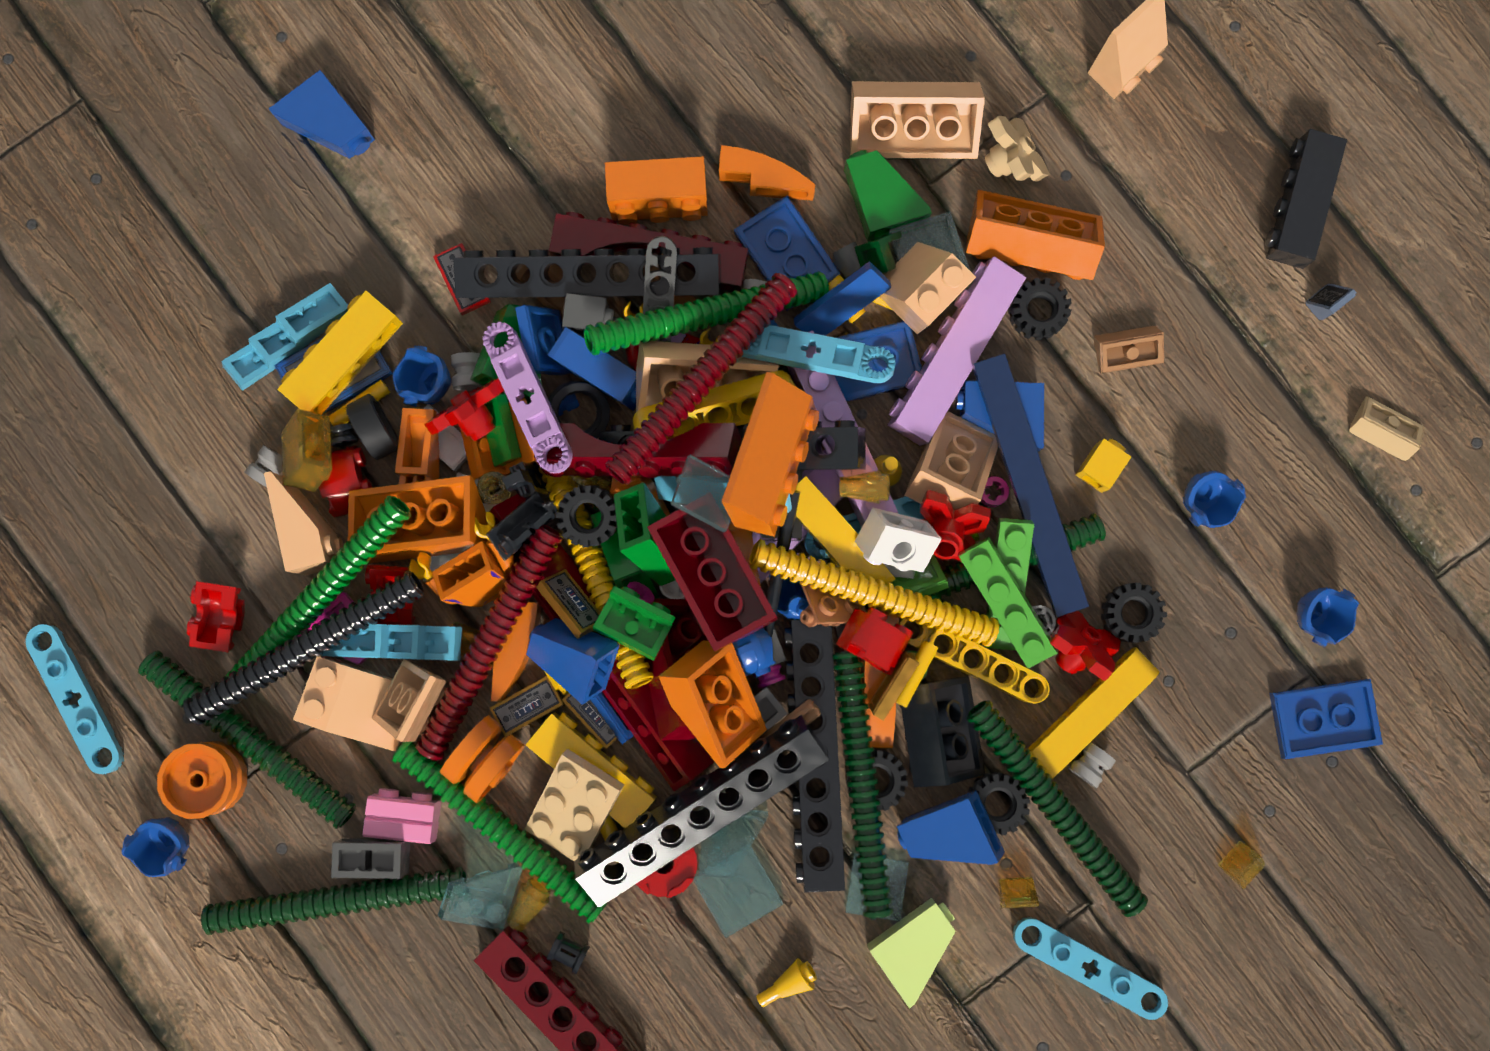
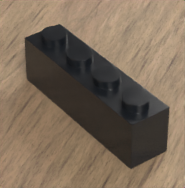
[1265,129,1347,269]

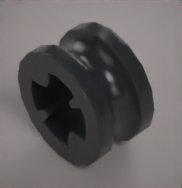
[325,424,358,447]

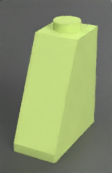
[867,898,956,1008]

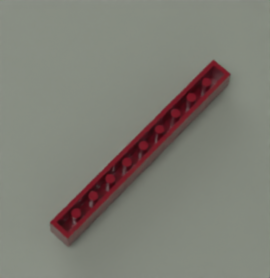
[489,494,715,791]

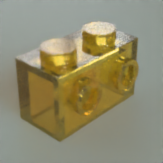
[281,409,332,492]

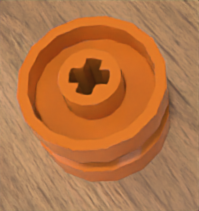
[440,715,525,804]
[157,741,247,819]

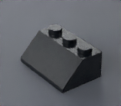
[900,676,985,787]

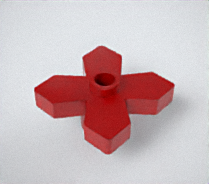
[424,378,504,441]
[920,490,991,561]
[1050,611,1121,681]

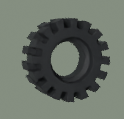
[1009,277,1072,340]
[556,485,617,547]
[1101,583,1167,643]
[846,749,908,811]
[967,772,1030,835]

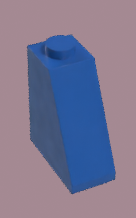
[269,70,375,159]
[548,327,636,411]
[955,381,1044,452]
[526,618,620,705]
[897,790,1005,865]

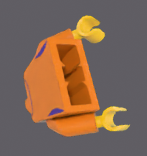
[409,512,516,608]

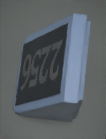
[1306,284,1357,321]

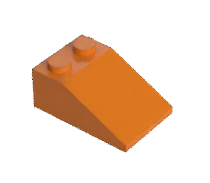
[658,640,767,768]

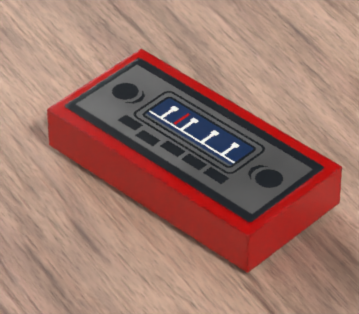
[433,243,491,316]

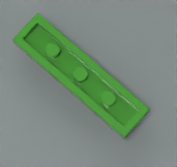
[984,518,1034,650]
[959,537,1058,668]

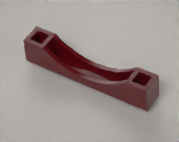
[549,212,748,292]
[534,423,742,479]

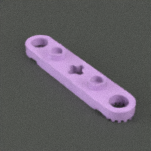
[482,322,573,473]

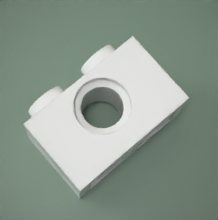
[854,507,942,572]

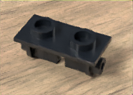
[486,491,558,561]

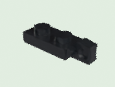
[501,461,551,501]

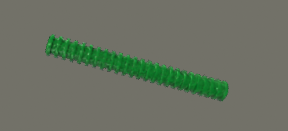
[584,271,829,356]
[226,496,411,677]
[392,742,607,924]

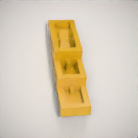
[796,476,896,584]

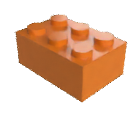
[605,156,708,225]

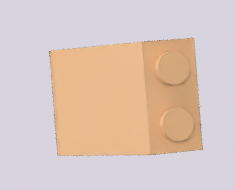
[879,242,976,334]

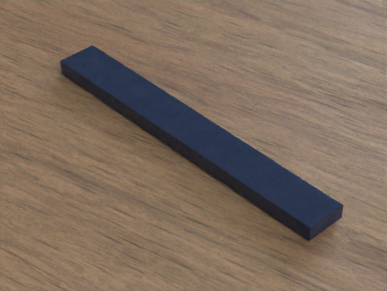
[972,354,1089,617]

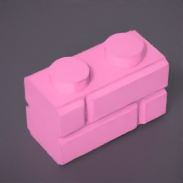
[362,788,441,844]

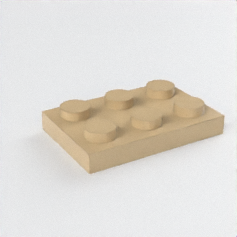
[524,749,625,861]

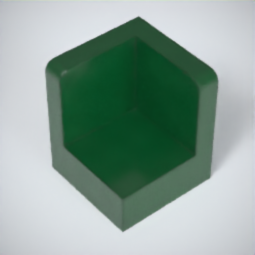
[854,231,903,273]

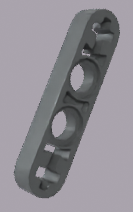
[643,236,677,342]

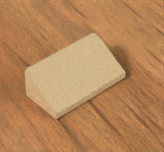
[1349,396,1424,461]

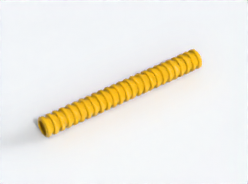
[536,462,654,689]
[749,539,999,647]

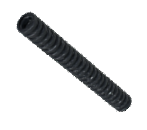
[183,570,424,726]

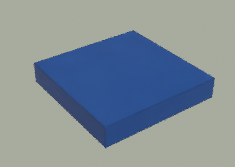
[515,305,571,376]

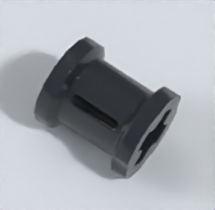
[546,931,590,974]

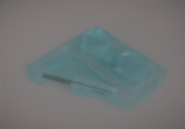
[698,810,769,878]
[437,863,523,930]

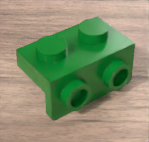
[593,586,675,661]

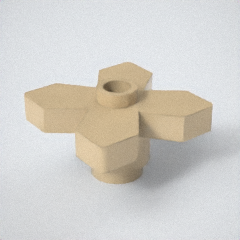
[985,116,1050,181]

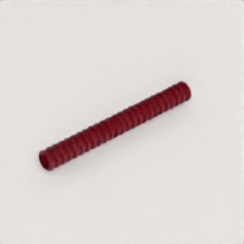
[605,273,797,485]
[415,524,563,760]

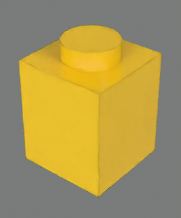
[1075,439,1131,493]

